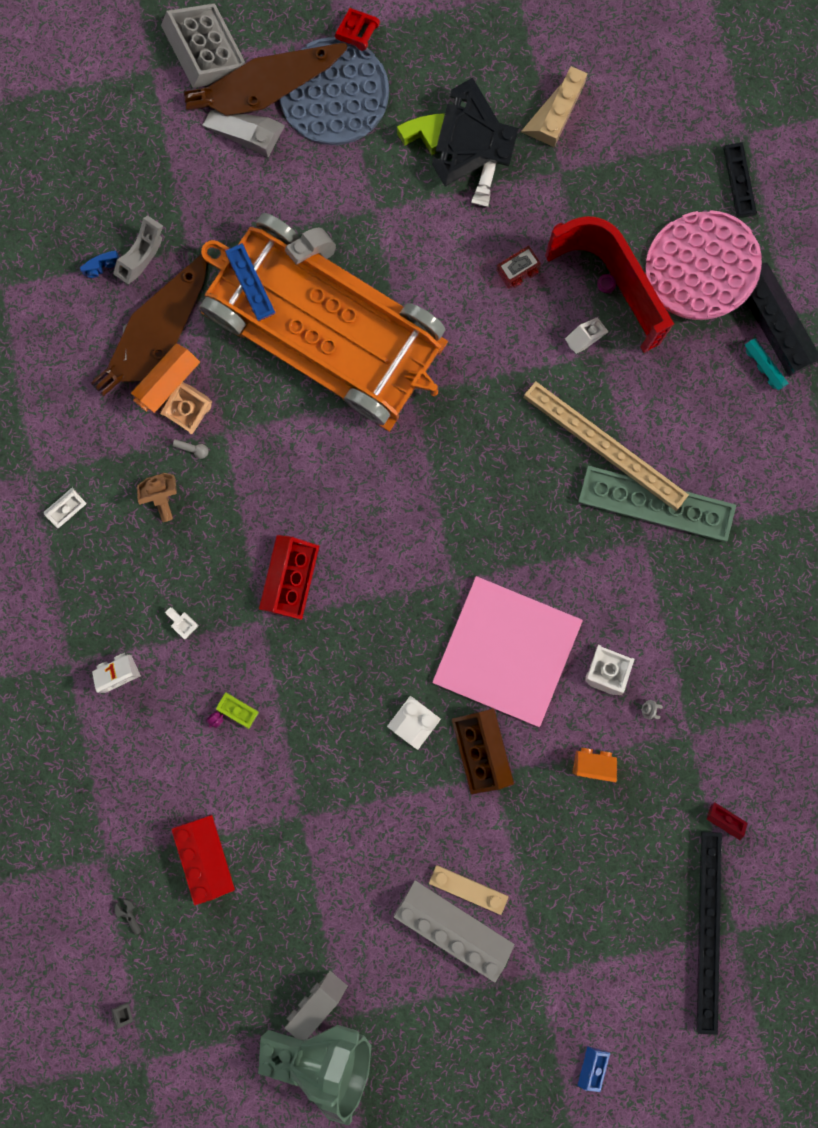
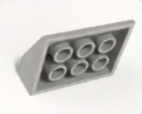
[161,3,246,88]

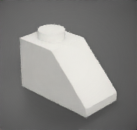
[565,317,608,354]

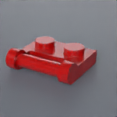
[335,8,380,51]

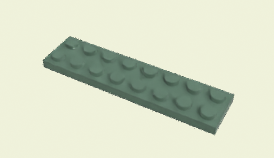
[578,466,736,542]

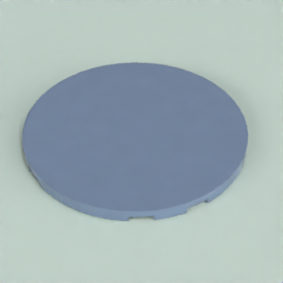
[279,37,389,145]

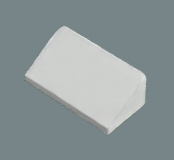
[44,487,87,528]

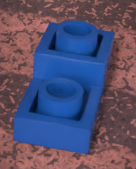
[80,250,120,278]

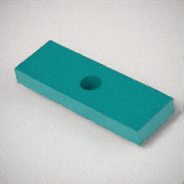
[745,338,789,391]

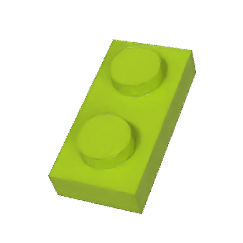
[216,692,259,729]

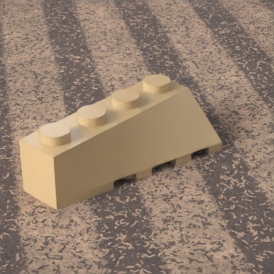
[521,66,588,147]

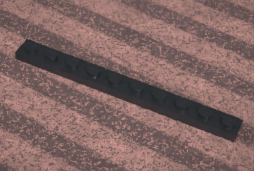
[696,831,722,1035]

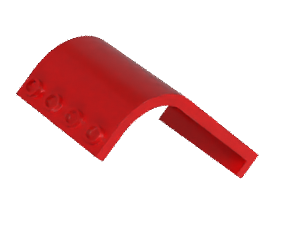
[545,216,674,353]

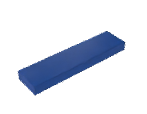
[225,243,275,321]

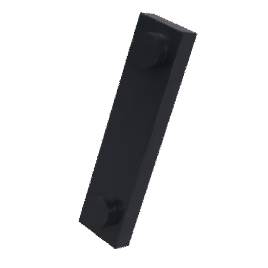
[723,142,757,218]

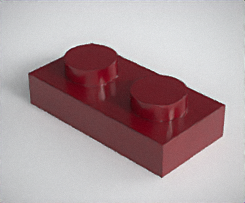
[706,802,748,840]

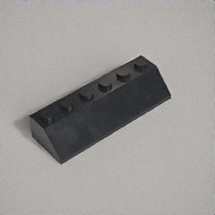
[746,262,818,377]

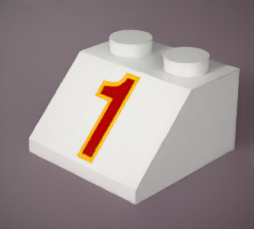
[92,653,141,693]

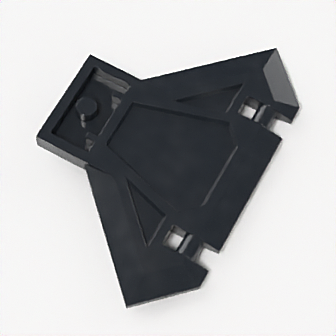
[432,77,519,187]

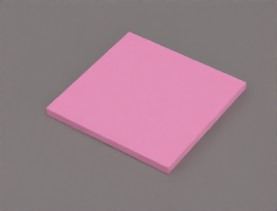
[432,576,583,727]

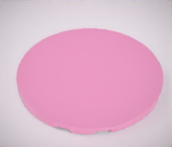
[646,210,762,320]

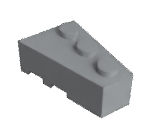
[285,971,348,1041]

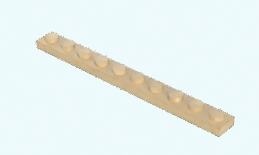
[523,381,689,511]

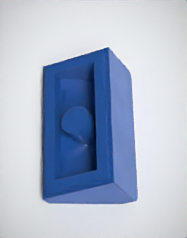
[578,1046,610,1092]

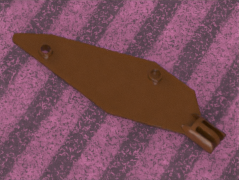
[184,43,347,116]
[90,255,207,397]

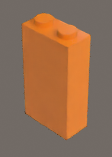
[131,343,200,413]

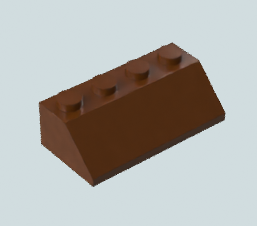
[452,708,514,795]

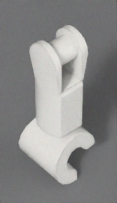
[471,161,496,207]

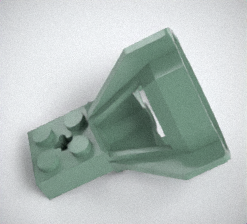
[258,1025,371,1125]

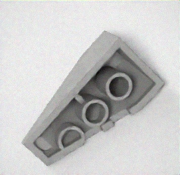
[202,110,285,157]

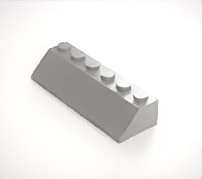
[394,880,515,982]

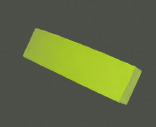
[397,114,445,155]

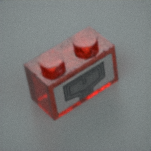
[496,246,541,289]

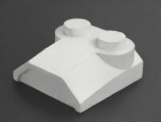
[585,645,634,695]
[387,696,441,750]

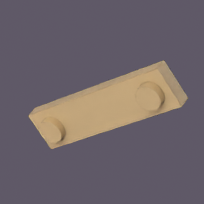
[429,865,509,915]

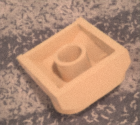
[160,382,212,434]

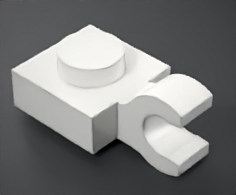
[165,607,199,639]

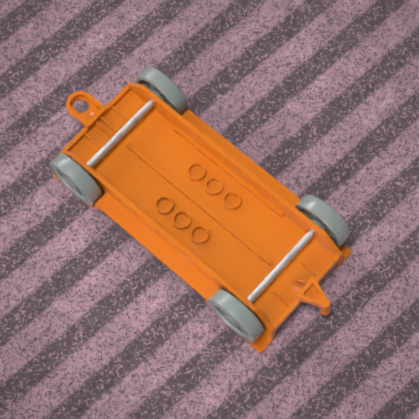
[199,213,448,432]

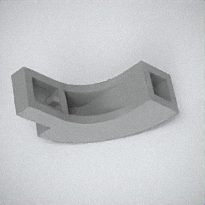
[113,215,163,284]
[285,228,336,265]

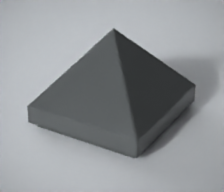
[111,1002,133,1029]

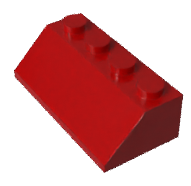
[259,535,320,620]
[171,815,235,906]

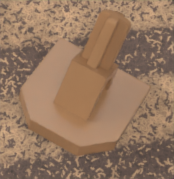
[137,473,177,522]

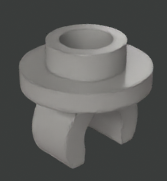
[642,700,663,719]

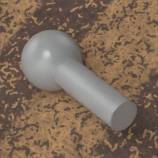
[173,439,208,459]

